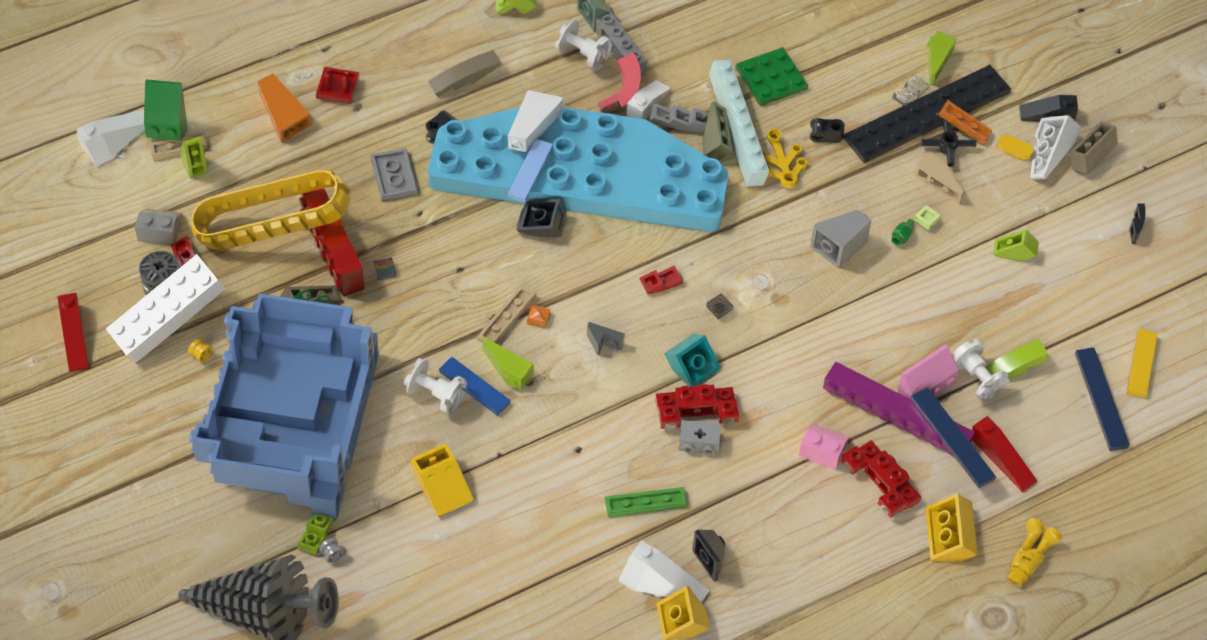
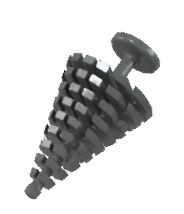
[178,554,339,640]

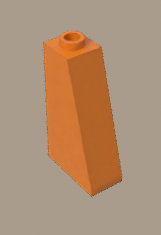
[258,73,312,143]

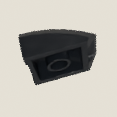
[516,199,567,238]

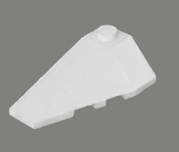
[1030,115,1081,180]

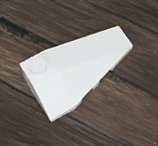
[76,110,145,167]
[618,540,710,603]

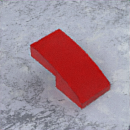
[639,265,683,294]

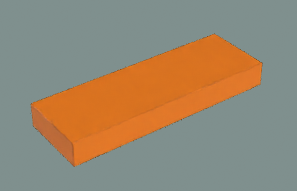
[938,100,993,145]

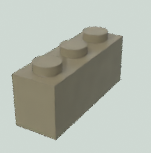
[1070,122,1118,174]

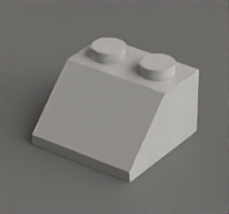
[135,209,183,245]

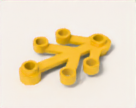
[762,128,807,189]

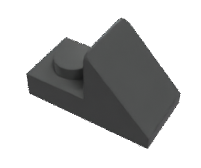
[587,322,625,355]

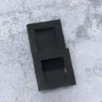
[1129,203,1146,244]

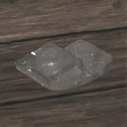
[892,76,930,106]

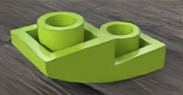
[297,514,334,556]

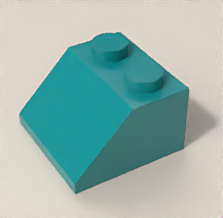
[664,334,721,386]

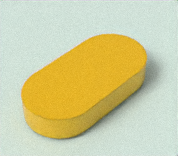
[998,135,1033,160]

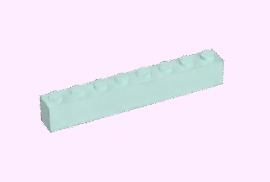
[709,60,769,187]

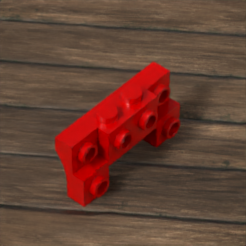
[655,384,739,429]
[840,440,922,518]

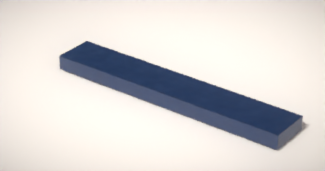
[1075,347,1129,451]
[911,387,996,488]

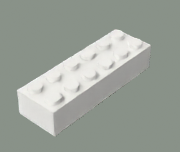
[106,254,226,364]

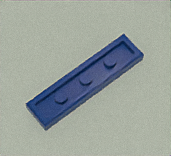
[439,357,510,416]

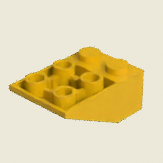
[410,443,474,517]

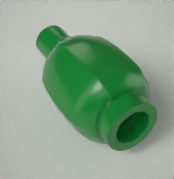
[891,219,915,246]

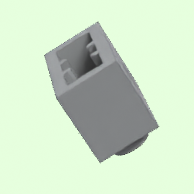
[679,420,721,455]

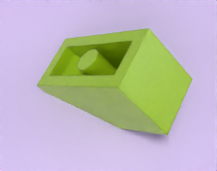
[993,230,1039,261]

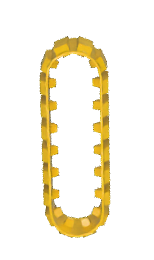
[191,170,351,250]

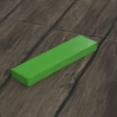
[605,487,687,517]

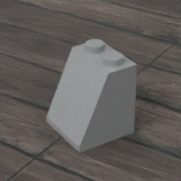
[810,210,872,268]

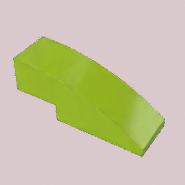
[985,339,1048,379]

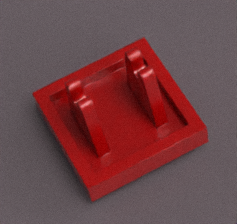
[316,67,360,104]

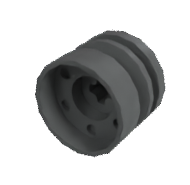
[139,251,180,295]

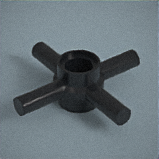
[921,120,977,167]

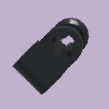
[426,110,458,144]
[810,118,845,143]

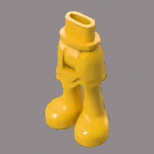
[1007,518,1062,587]

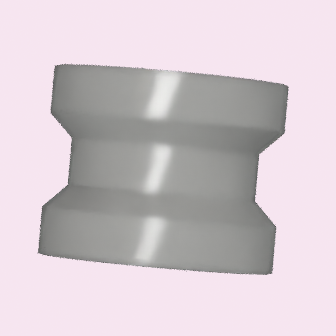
[319,538,345,563]

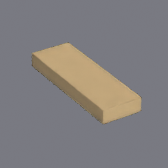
[149,132,208,161]

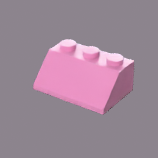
[897,344,958,399]

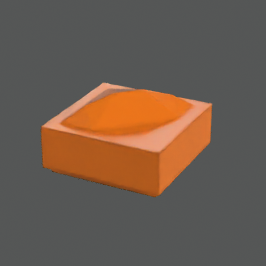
[527,305,550,328]

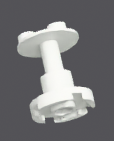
[555,20,613,71]
[952,338,1010,401]
[404,358,467,415]

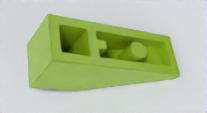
[927,31,957,86]
[180,136,207,179]
[482,337,534,390]

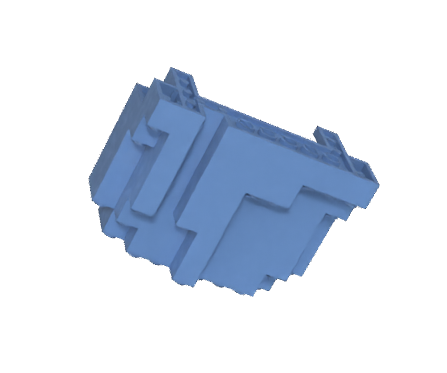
[189,293,379,521]

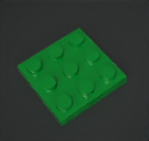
[735,47,808,106]

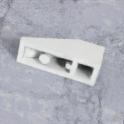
[627,80,671,119]

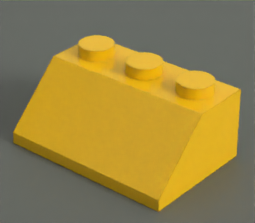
[925,493,978,562]

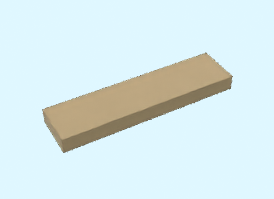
[477,285,536,344]

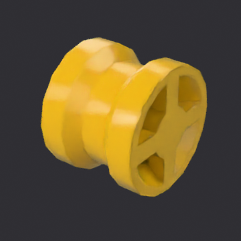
[188,338,213,363]

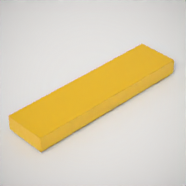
[1126,329,1158,398]

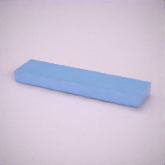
[508,139,553,203]

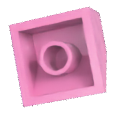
[799,423,850,470]

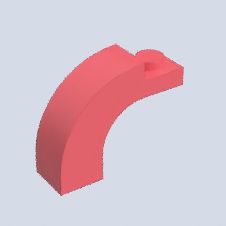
[597,52,641,111]

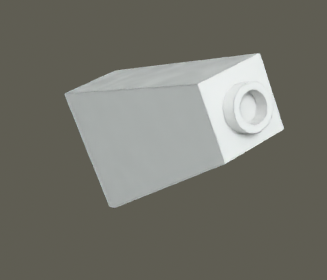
[508,90,563,152]

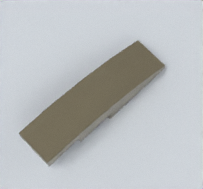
[428,50,502,97]

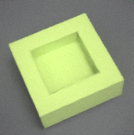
[914,205,941,230]

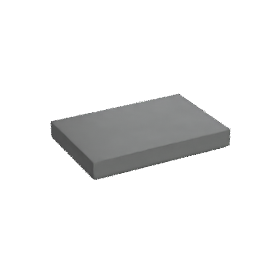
[370,148,418,201]

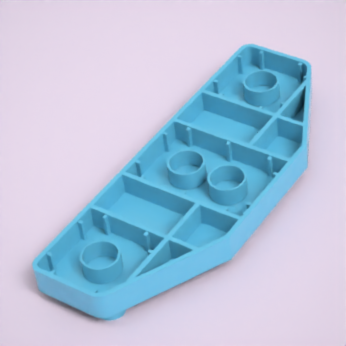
[428,107,728,232]

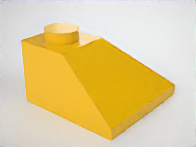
[656,586,710,640]

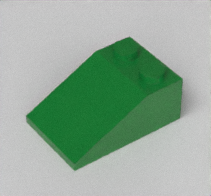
[144,79,188,141]

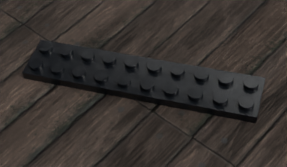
[843,65,1011,163]

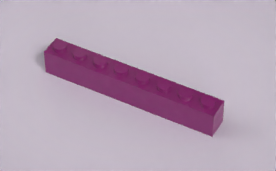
[823,361,975,456]

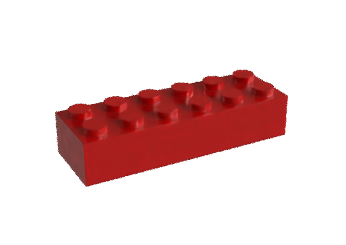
[299,188,365,297]

